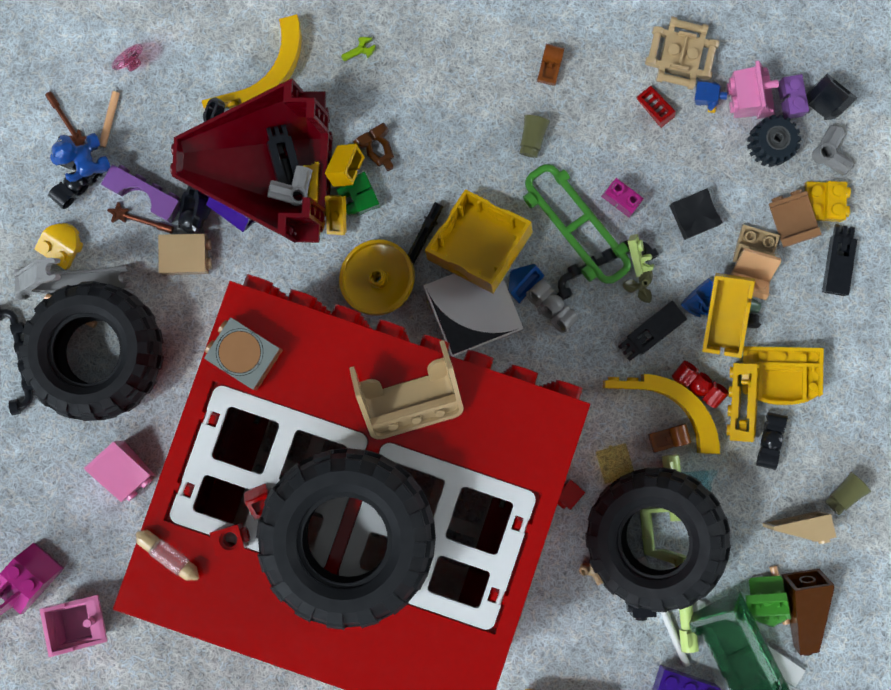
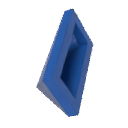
[508,264,545,303]

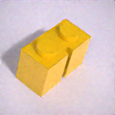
[325,144,364,187]

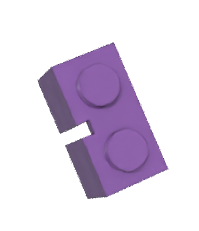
[778,74,809,119]

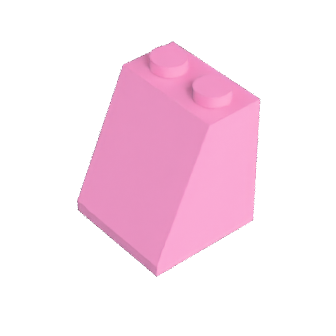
[84,441,155,502]

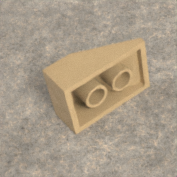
[762,511,837,544]

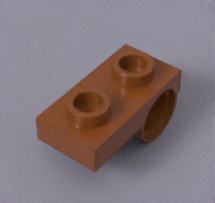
[537,43,565,86]
[648,423,692,453]

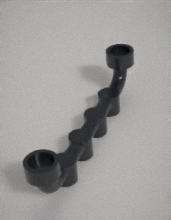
[556,240,659,300]
[0,307,33,416]

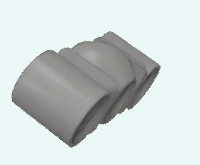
[526,280,578,333]

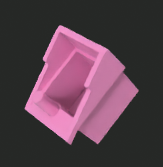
[726,61,779,119]
[39,594,108,657]

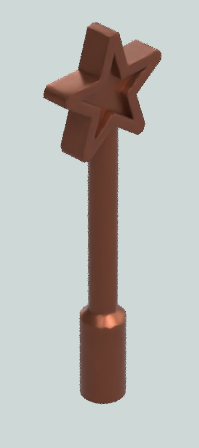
[45,92,86,146]
[107,202,174,234]

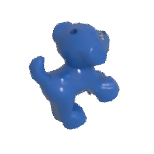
[50,133,110,182]

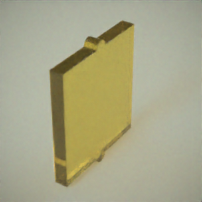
[595,443,634,484]

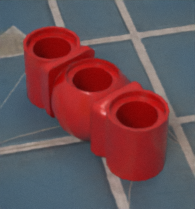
[672,360,729,408]

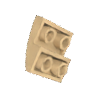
[733,224,780,262]

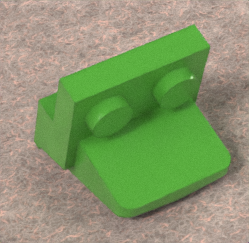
[745,576,792,627]

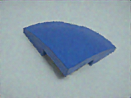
[681,278,713,317]

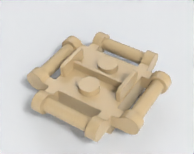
[645,16,720,90]

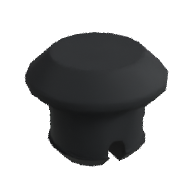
[747,314,761,328]

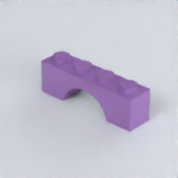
[101,165,181,224]

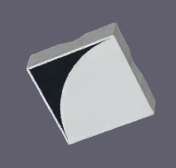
[423,274,524,357]

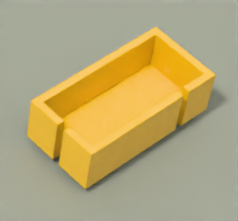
[702,273,755,358]

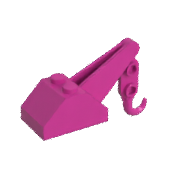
[0,543,64,616]

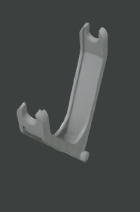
[14,258,133,300]

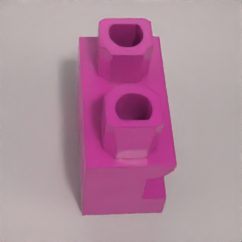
[601,178,644,218]

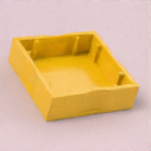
[425,189,533,294]

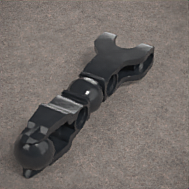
[178,97,225,233]

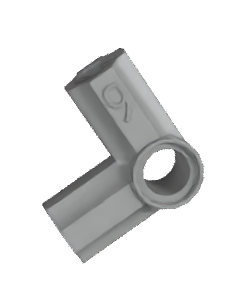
[812,125,853,176]
[267,166,313,206]

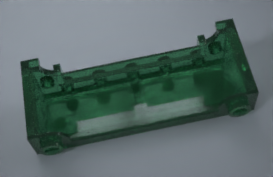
[689,591,790,690]

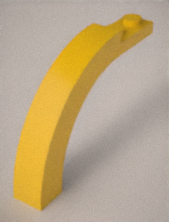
[201,14,302,109]
[603,374,720,454]

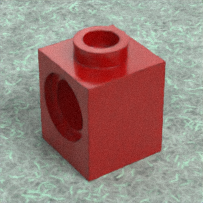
[558,479,586,510]
[209,522,250,557]

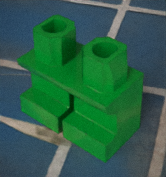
[336,171,380,216]

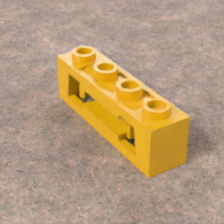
[726,363,759,442]

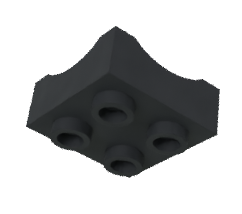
[669,188,723,240]

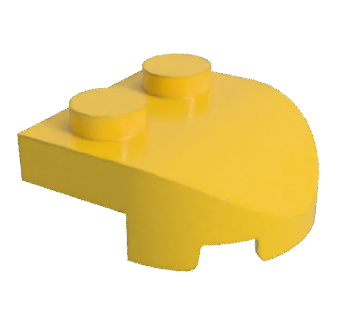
[34,223,83,270]

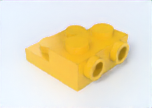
[805,181,851,222]

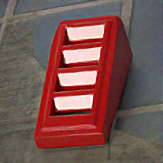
[636,86,676,128]

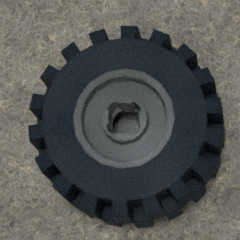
[747,115,801,167]

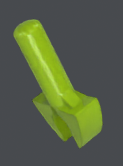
[341,37,376,61]

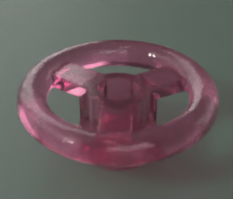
[112,44,143,72]

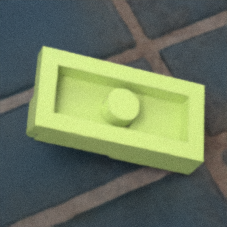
[627,234,654,277]

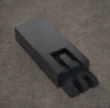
[266,124,301,196]
[822,224,858,296]
[618,300,687,361]

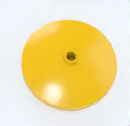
[339,239,415,316]

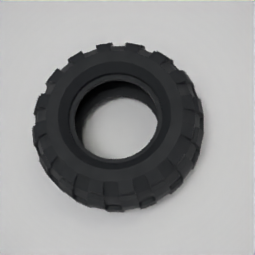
[19,281,164,421]
[256,448,436,630]
[585,467,731,612]

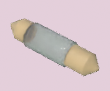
[136,530,199,581]

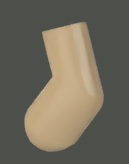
[579,562,604,585]

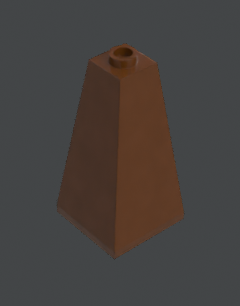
[782,568,834,656]

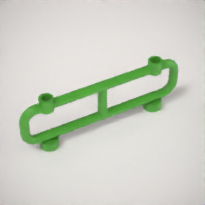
[523,164,631,284]

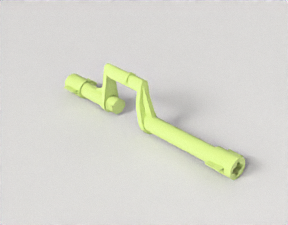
[640,455,699,653]

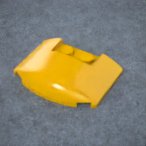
[742,346,824,405]

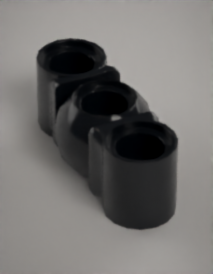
[48,168,103,209]
[756,412,788,470]

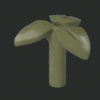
[622,271,653,303]

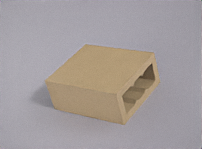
[158,234,212,275]

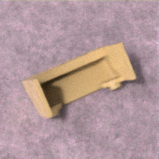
[349,340,464,439]

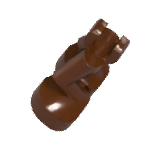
[353,123,394,171]

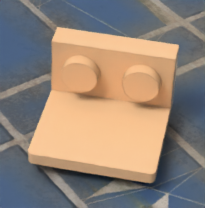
[730,248,781,300]

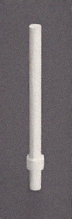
[638,556,691,667]

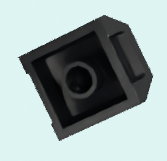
[806,73,857,120]

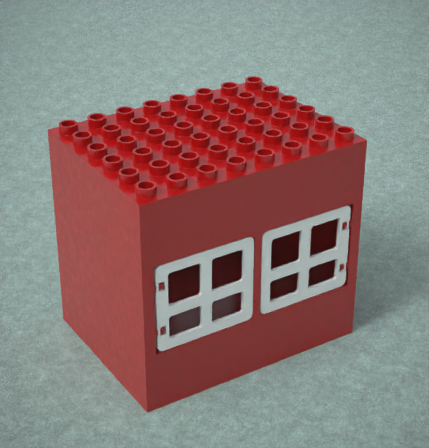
[113,274,591,690]

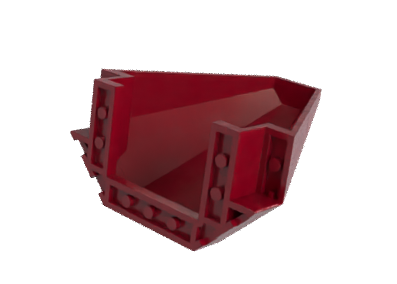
[170,78,333,243]

